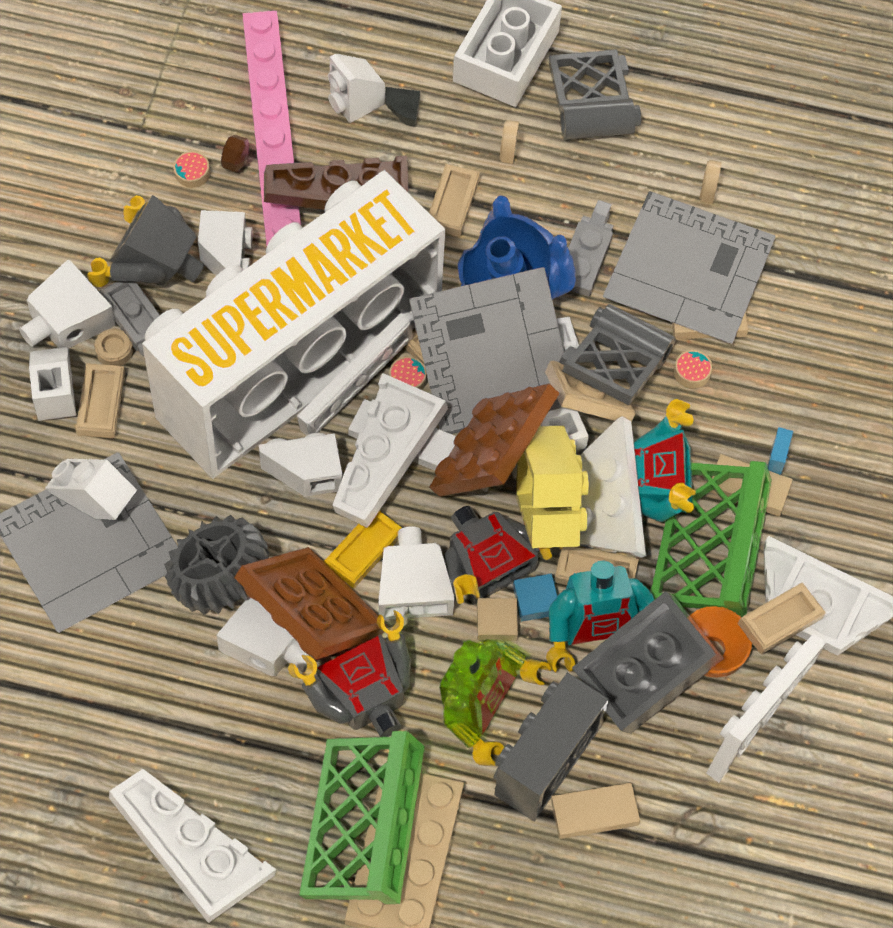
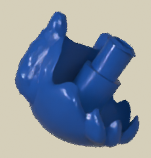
[458,195,576,301]

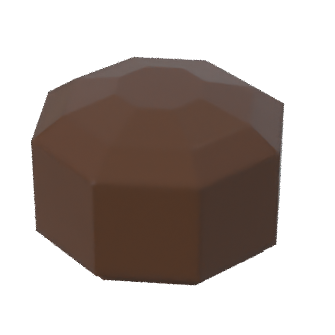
[221,135,250,172]

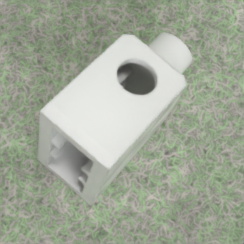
[19,260,115,349]
[378,527,454,620]
[216,597,315,676]

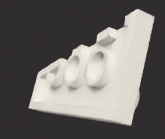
[333,373,448,528]
[706,633,826,783]
[109,769,276,923]

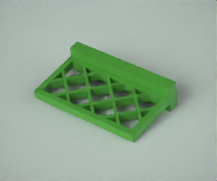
[651,461,772,617]
[299,731,425,904]

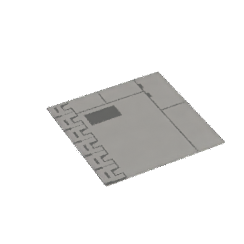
[603,191,776,344]
[409,267,564,434]
[0,452,178,633]

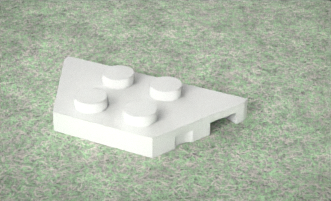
[580,416,646,558]
[763,536,893,656]

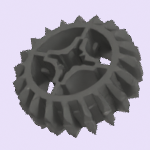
[164,515,270,615]

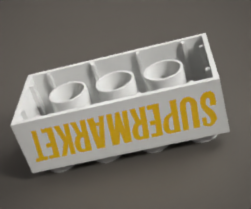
[142,170,445,479]

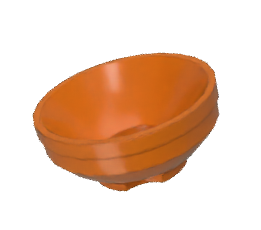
[690,606,752,678]

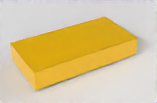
[324,511,402,589]

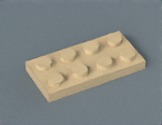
[345,773,464,928]

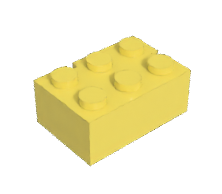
[516,426,589,548]

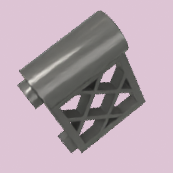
[548,49,641,140]
[559,304,676,405]

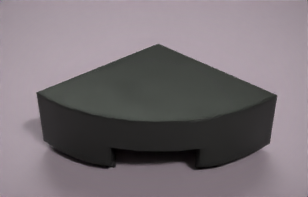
[385,87,420,127]

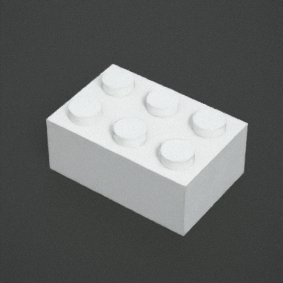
[453,0,562,107]

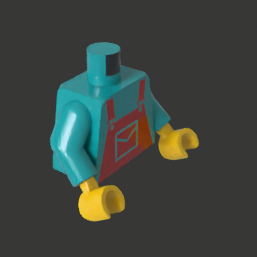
[634,399,696,522]
[546,560,654,673]

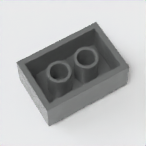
[572,591,724,734]
[493,672,608,822]

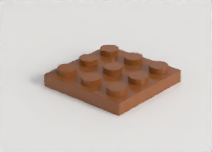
[429,383,560,497]
[234,547,388,660]

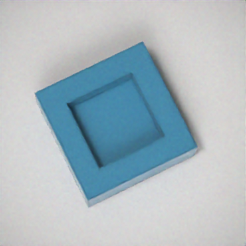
[767,427,793,475]
[513,574,557,622]

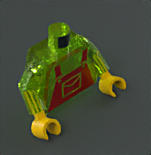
[439,639,551,766]

